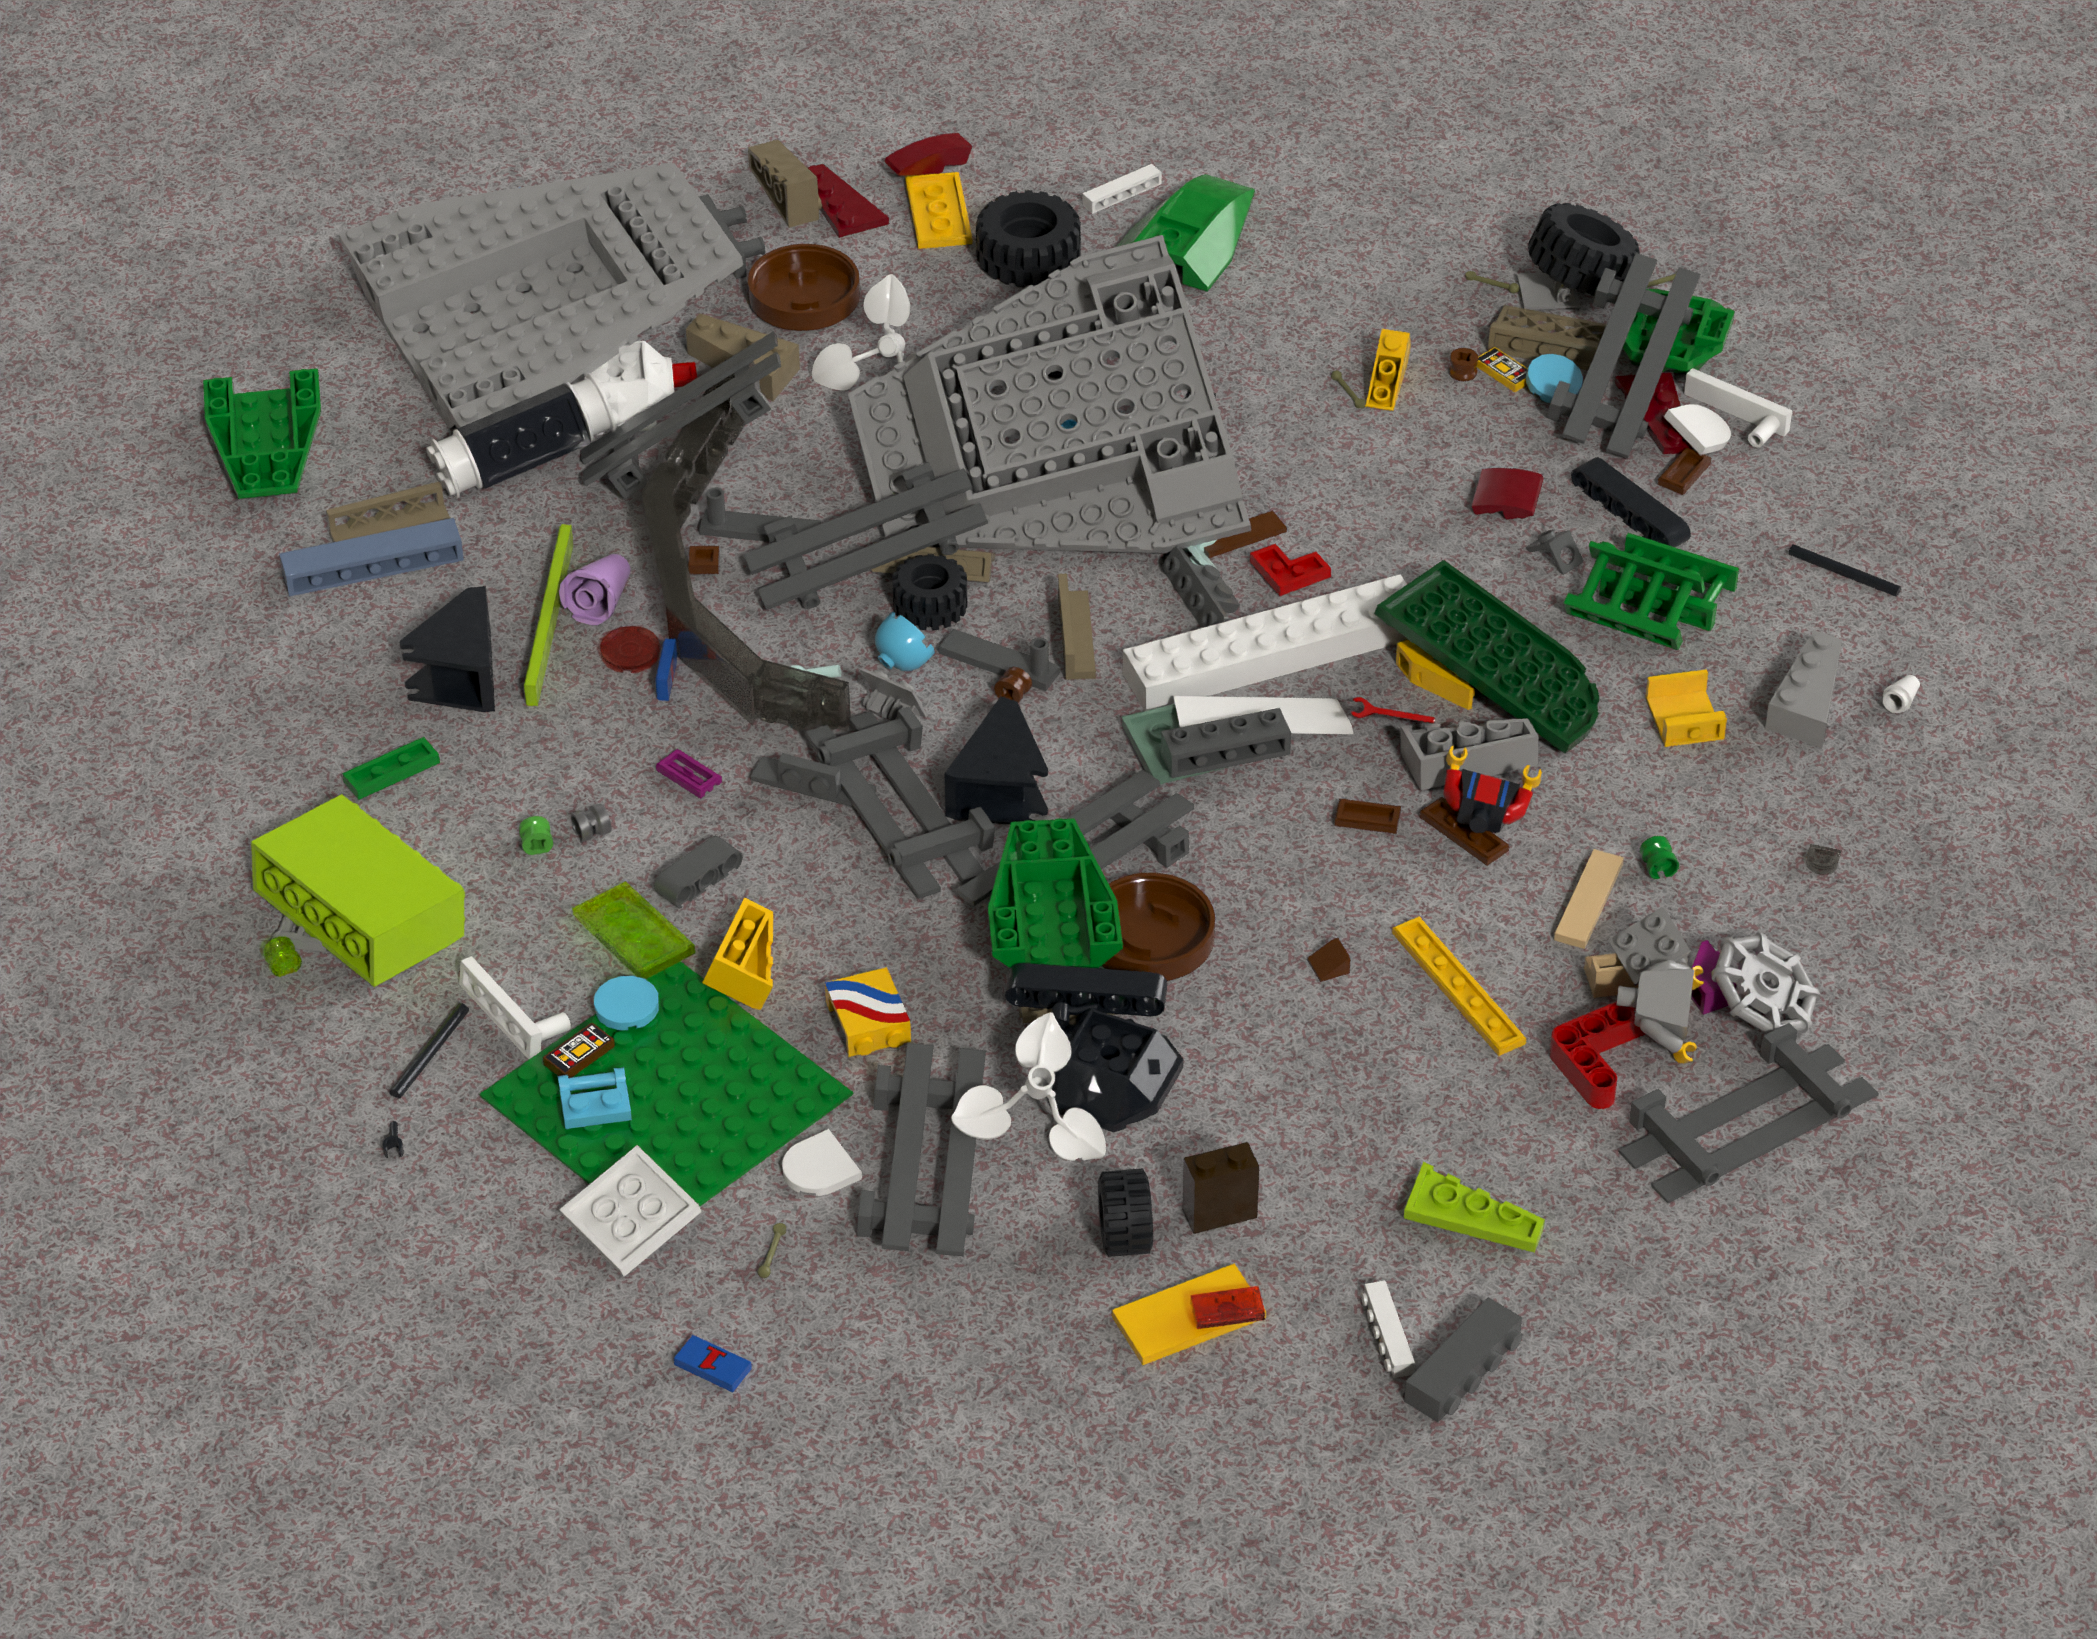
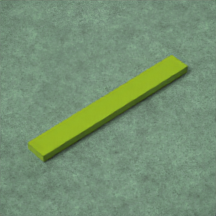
[524,524,573,706]

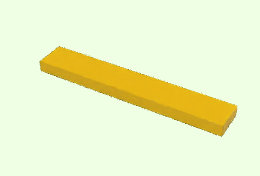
[1392,916,1527,1056]

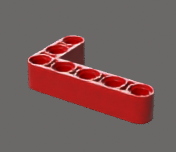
[1550,1001,1645,1109]

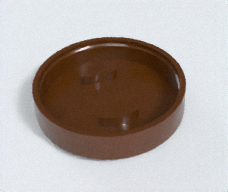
[748,244,860,331]
[1102,872,1215,981]

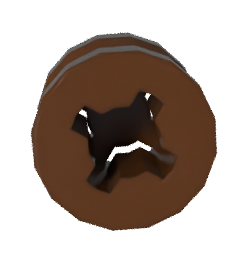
[1449,348,1478,381]
[994,667,1032,703]

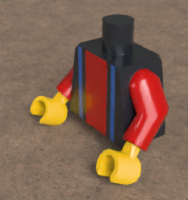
[1443,746,1542,833]

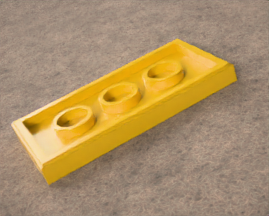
[905,172,973,249]
[1112,1263,1266,1365]

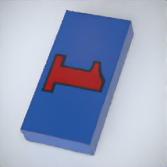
[656,639,678,701]
[674,1335,752,1392]

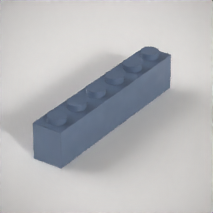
[279,518,464,596]

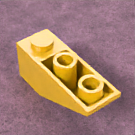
[1365,329,1411,411]
[1396,640,1475,710]

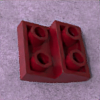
[1471,468,1544,520]

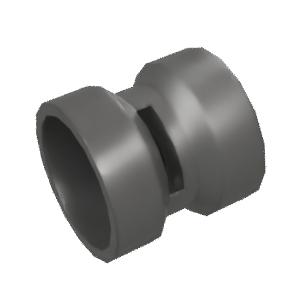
[570,803,612,842]

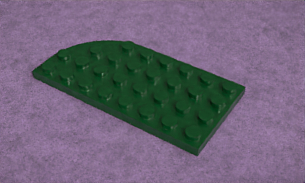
[1374,560,1600,754]

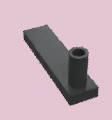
[700,487,821,542]
[939,629,1060,691]

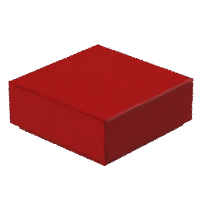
[672,362,697,388]

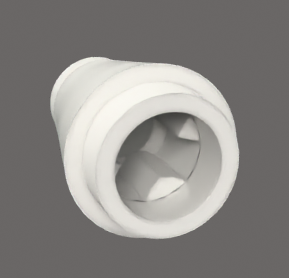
[1883,675,1920,713]

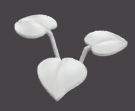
[812,274,917,391]
[951,1012,1106,1161]

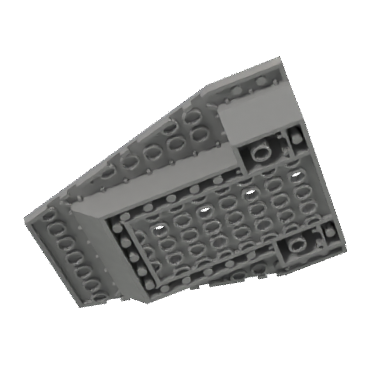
[338,163,743,429]
[848,235,1251,553]

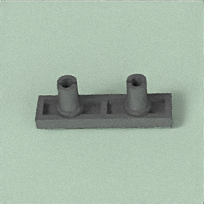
[699,194,765,279]

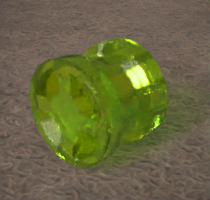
[263,936,302,977]

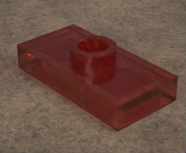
[1190,1286,1265,1329]

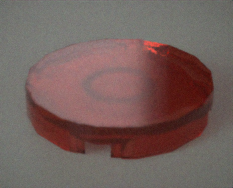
[600,626,660,673]

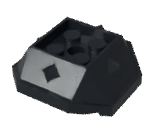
[1048,1008,1184,1132]

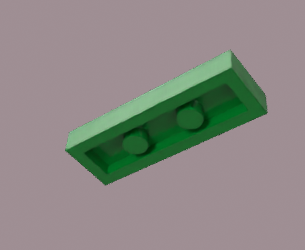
[342,737,440,800]

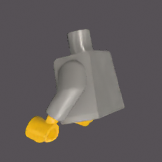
[1617,960,1704,1064]

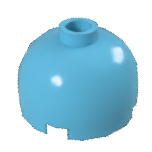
[875,612,935,671]

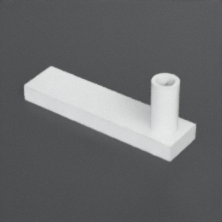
[1684,368,1792,448]
[459,956,571,1059]

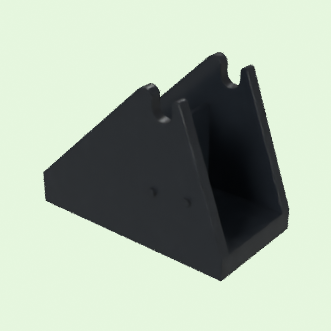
[399,586,495,712]
[944,696,1048,824]

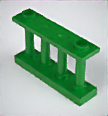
[1599,533,1739,631]
[1564,541,1705,650]

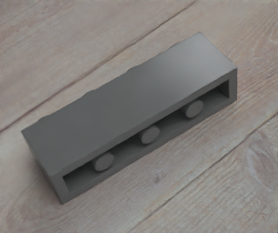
[1404,1297,1523,1422]

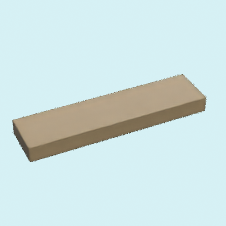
[1554,849,1624,949]

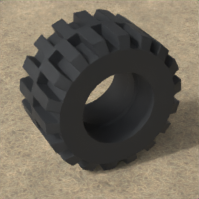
[892,554,968,631]
[1098,1168,1153,1257]

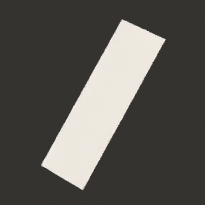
[1173,696,1354,734]

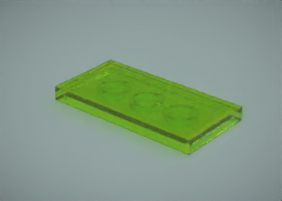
[572,881,696,979]

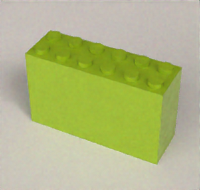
[251,794,465,987]

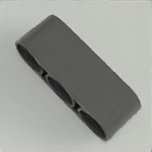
[654,836,743,908]

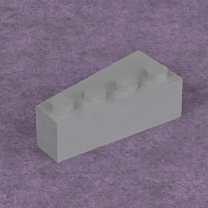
[1765,630,1842,748]
[1400,718,1538,790]

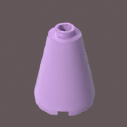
[559,554,630,625]

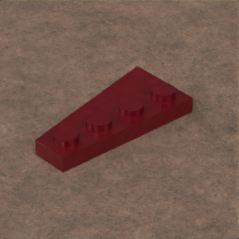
[808,164,889,238]
[1615,373,1692,455]

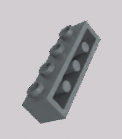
[1161,708,1291,778]

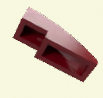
[884,133,972,176]

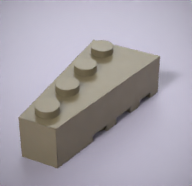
[748,139,822,228]
[686,313,800,401]

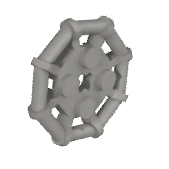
[1711,932,1820,1035]

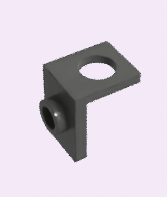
[1526,529,1584,575]

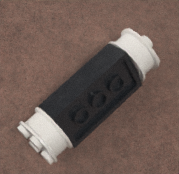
[426,373,620,499]

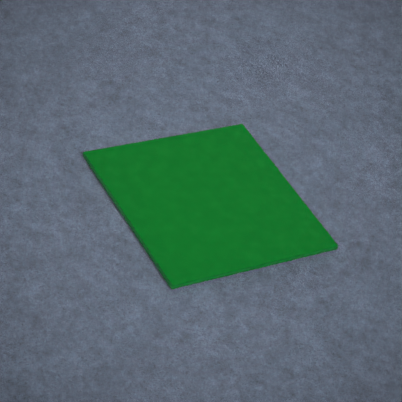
[480,958,853,1206]

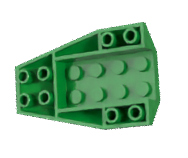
[1116,174,1255,292]
[203,368,321,499]
[988,818,1123,968]

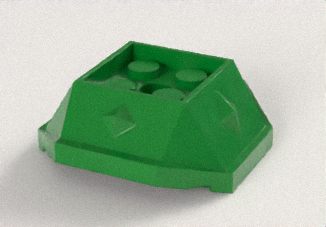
[1623,289,1735,375]

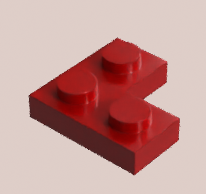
[1250,543,1331,596]

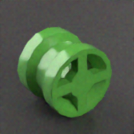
[519,816,553,855]

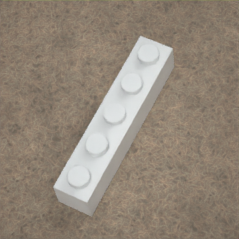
[1083,164,1162,214]
[1361,1281,1415,1378]

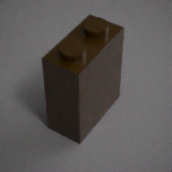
[1182,1142,1259,1234]

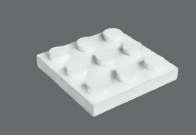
[559,1145,702,1277]

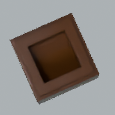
[1307,937,1351,982]

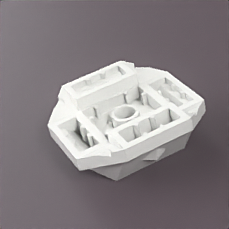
[570,341,674,435]

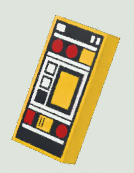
[1476,347,1528,392]

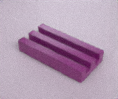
[656,749,722,799]

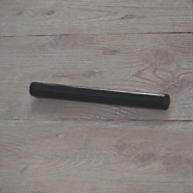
[1789,544,1901,597]
[389,1003,469,1099]

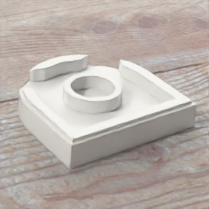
[1664,404,1731,455]
[782,1129,862,1196]

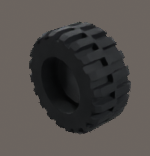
[976,190,1081,287]
[1528,203,1640,296]

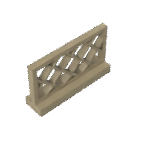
[1488,305,1607,370]

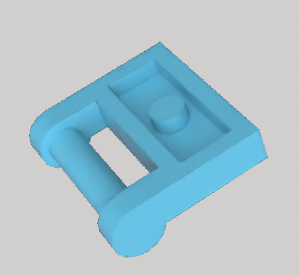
[558,1067,632,1129]

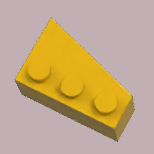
[702,897,773,1010]

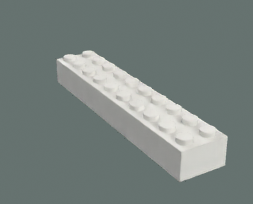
[1123,575,1408,711]

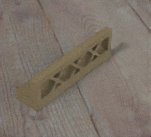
[326,481,450,542]
[872,542,996,582]
[1058,573,1096,680]

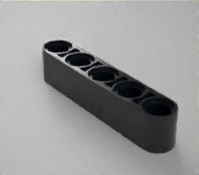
[1571,457,1691,548]
[1005,963,1168,1017]

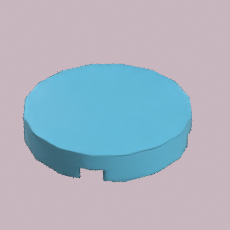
[1526,354,1583,403]
[594,976,659,1031]

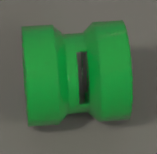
[1639,836,1679,879]

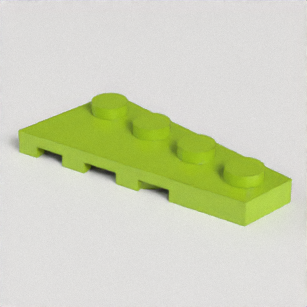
[1404,1161,1545,1253]

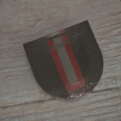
[1806,844,1842,875]

